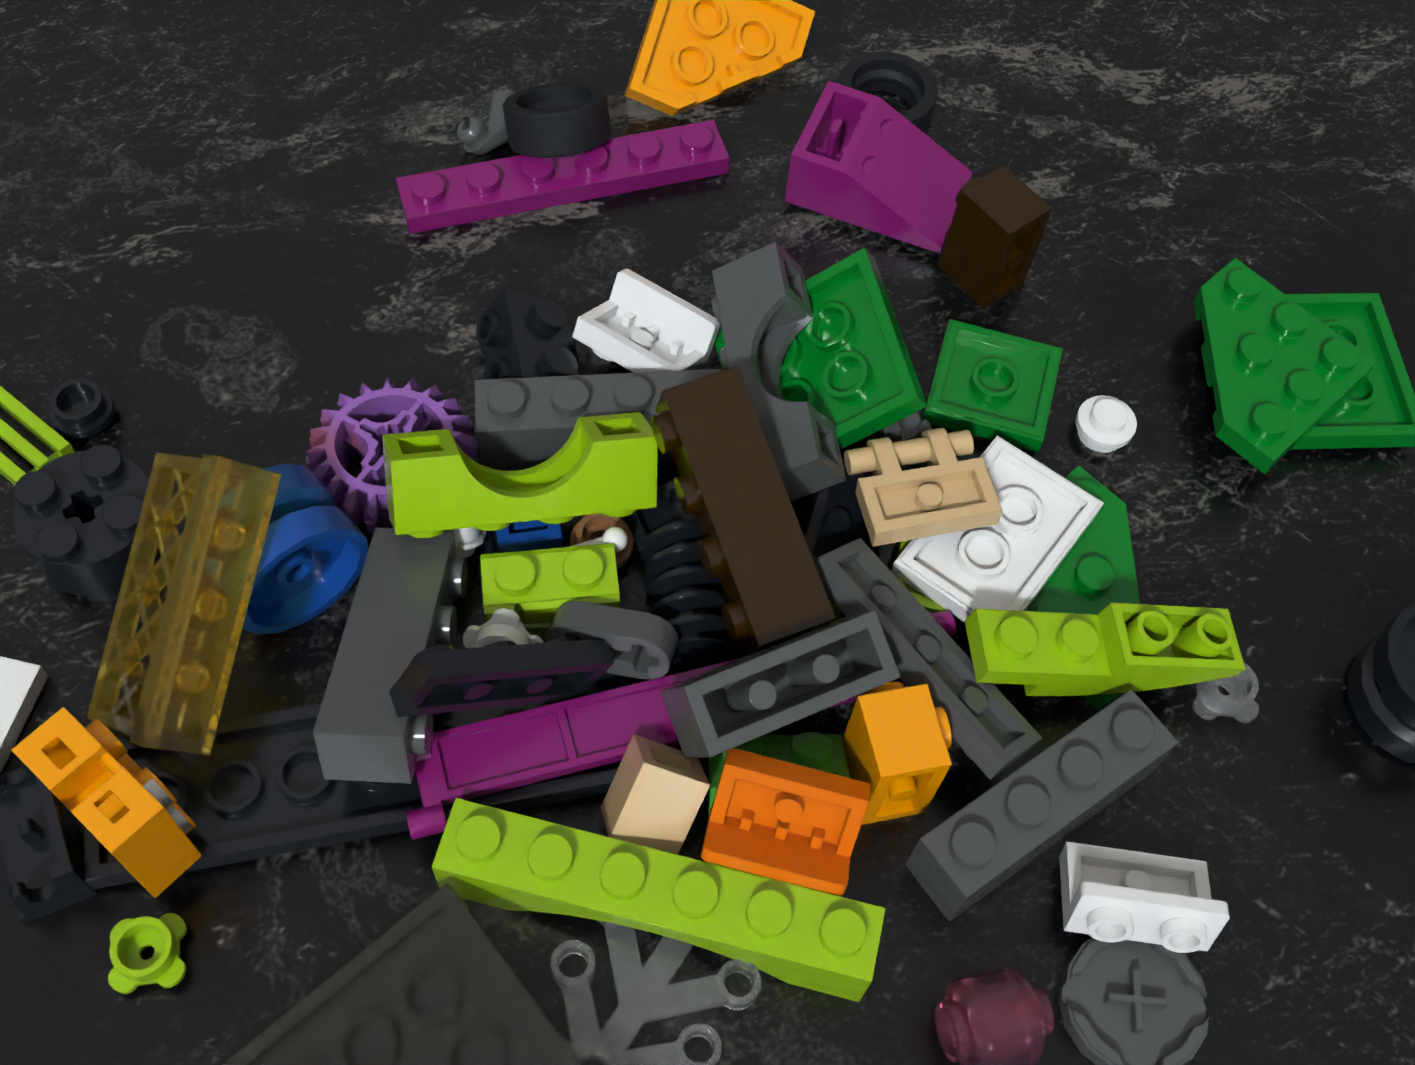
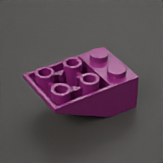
[784,81,973,254]

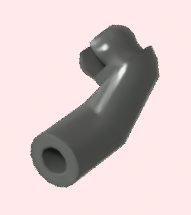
[457,91,512,156]

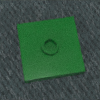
[922,319,1063,453]

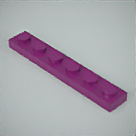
[396,120,730,234]

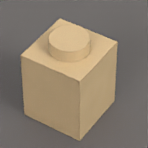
[600,734,710,855]

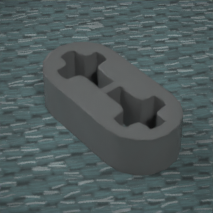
[545,601,679,680]

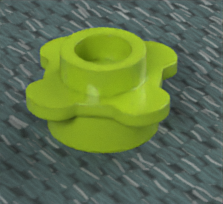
[108,913,187,994]

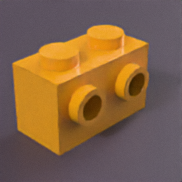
[842,682,952,825]

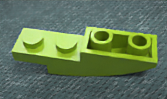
[965,603,1246,696]

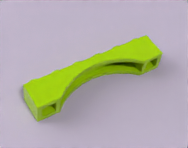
[432,798,886,1002]

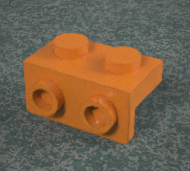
[701,748,871,896]

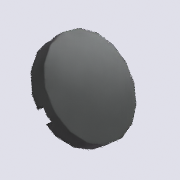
[1058,938,1209,1065]

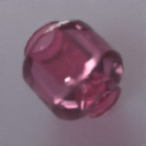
[935,967,1054,1065]

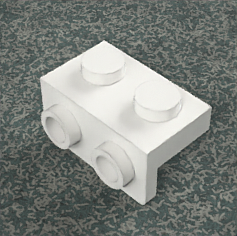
[572,268,720,373]
[1059,841,1230,953]

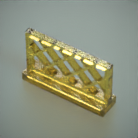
[86,453,281,755]

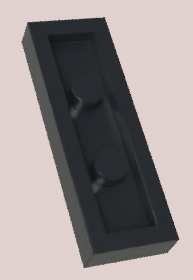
[389,637,614,717]

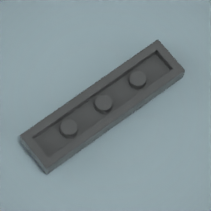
[815,538,1042,780]

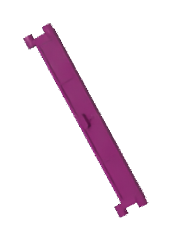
[406,610,956,840]

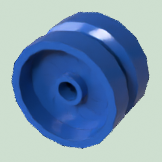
[188,464,369,635]

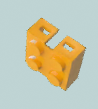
[11,707,202,898]

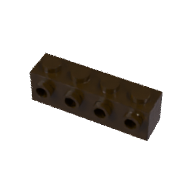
[651,366,836,654]

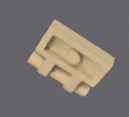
[844,428,1003,547]

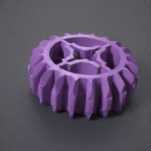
[306,376,479,536]

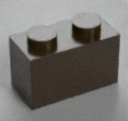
[939,165,1052,309]

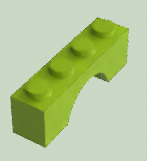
[382,412,658,538]

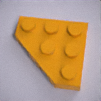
[624,0,815,116]

